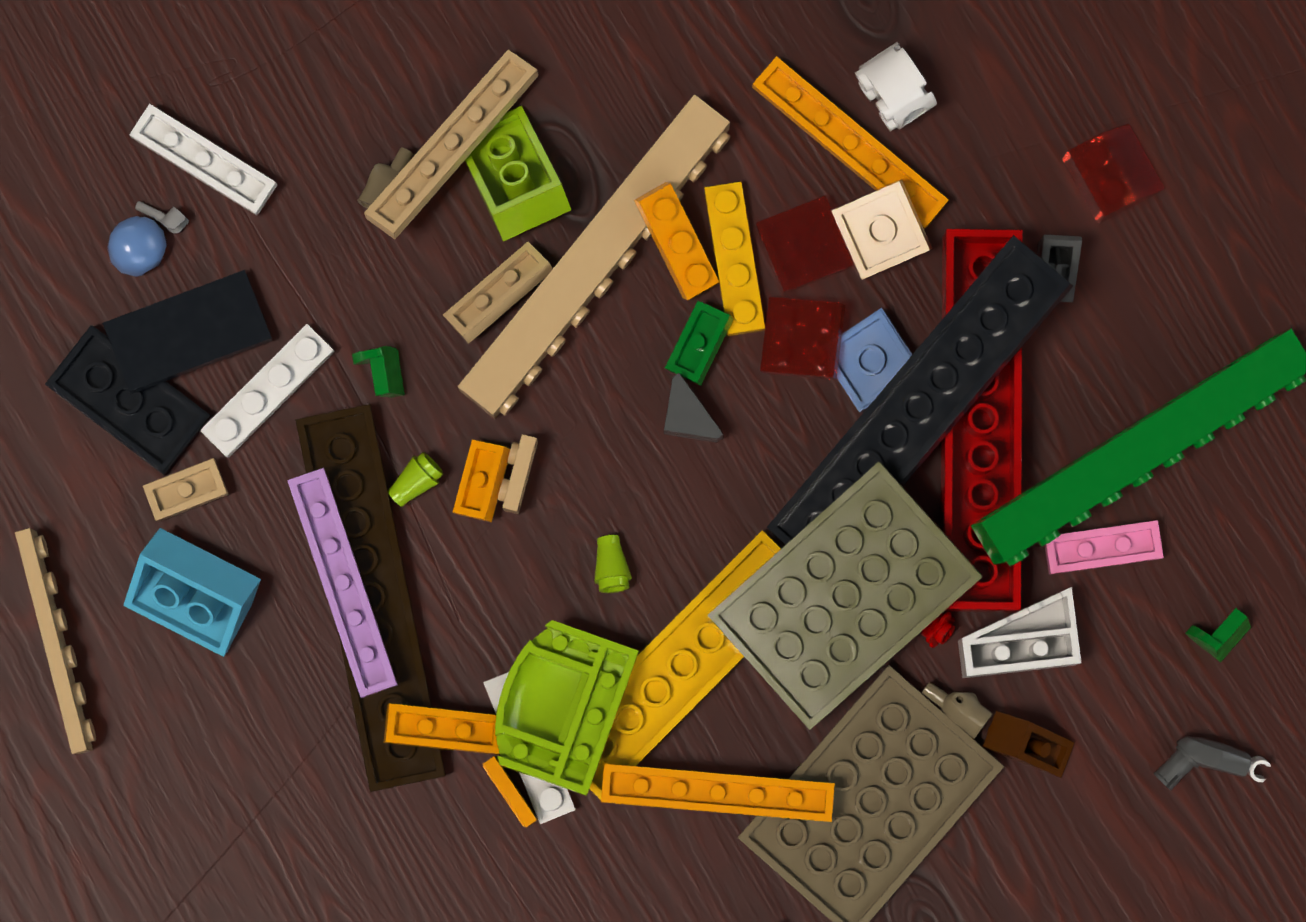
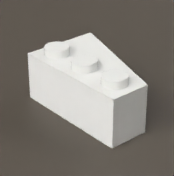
[958,587,1081,678]

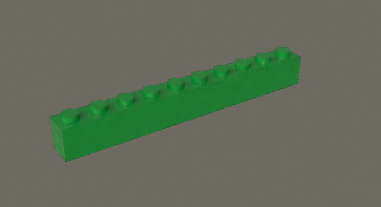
[970,328,1306,566]

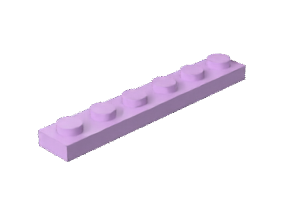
[287,468,398,698]

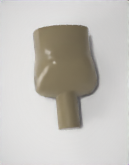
[357,147,414,209]
[922,681,993,740]

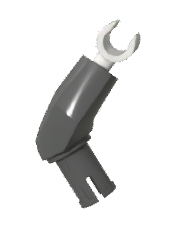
[1153,736,1271,790]

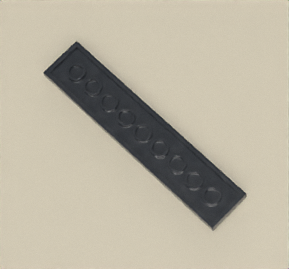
[767,235,1073,544]

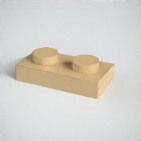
[498,434,538,515]
[143,458,229,522]

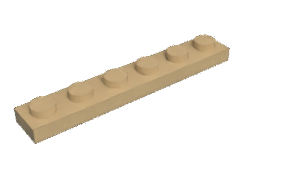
[364,50,538,239]
[15,528,96,754]

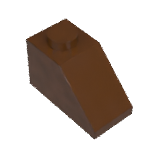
[983,711,1074,778]

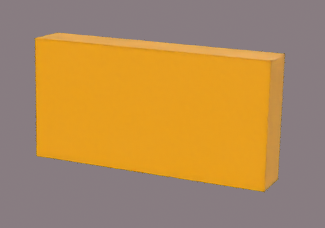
[483,756,538,827]

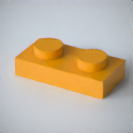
[453,440,510,522]

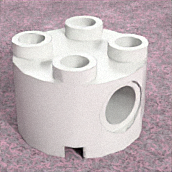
[855,42,937,132]

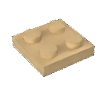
[831,179,932,280]

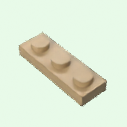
[443,242,553,344]

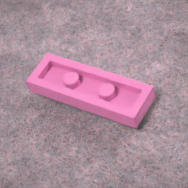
[1045,520,1164,575]

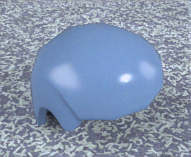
[107,216,167,277]

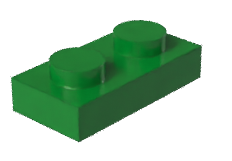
[665,301,734,386]

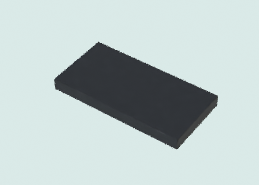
[103,270,272,395]
[45,325,212,476]

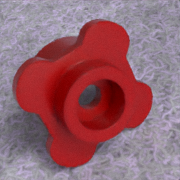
[921,611,955,648]

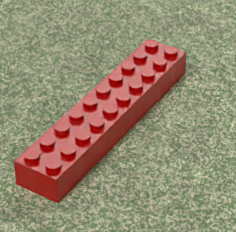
[941,229,1023,613]

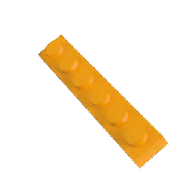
[752,56,949,230]
[601,764,835,822]

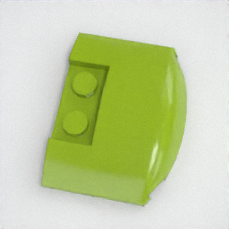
[495,620,639,796]

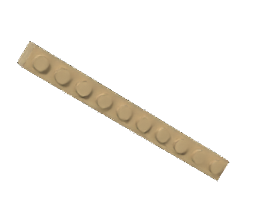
[458,94,731,419]

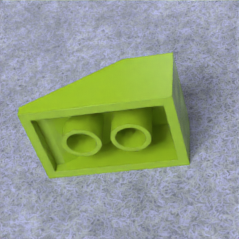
[465,106,571,242]

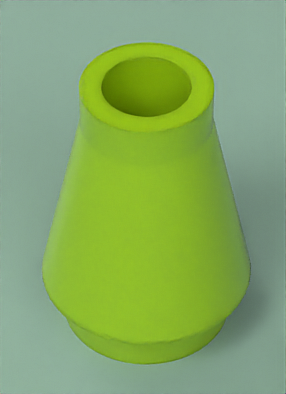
[388,452,444,507]
[594,535,632,593]

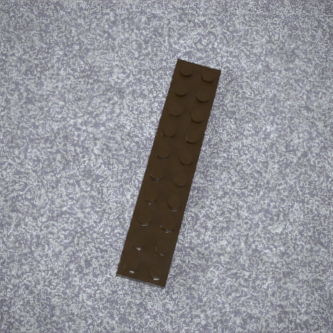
[295,404,446,792]

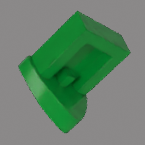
[352,346,405,398]
[1185,608,1251,663]

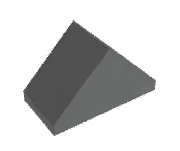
[1037,235,1082,302]
[664,373,723,443]

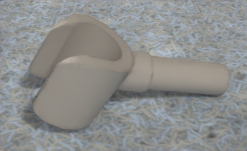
[135,201,189,234]

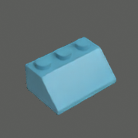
[123,528,261,657]

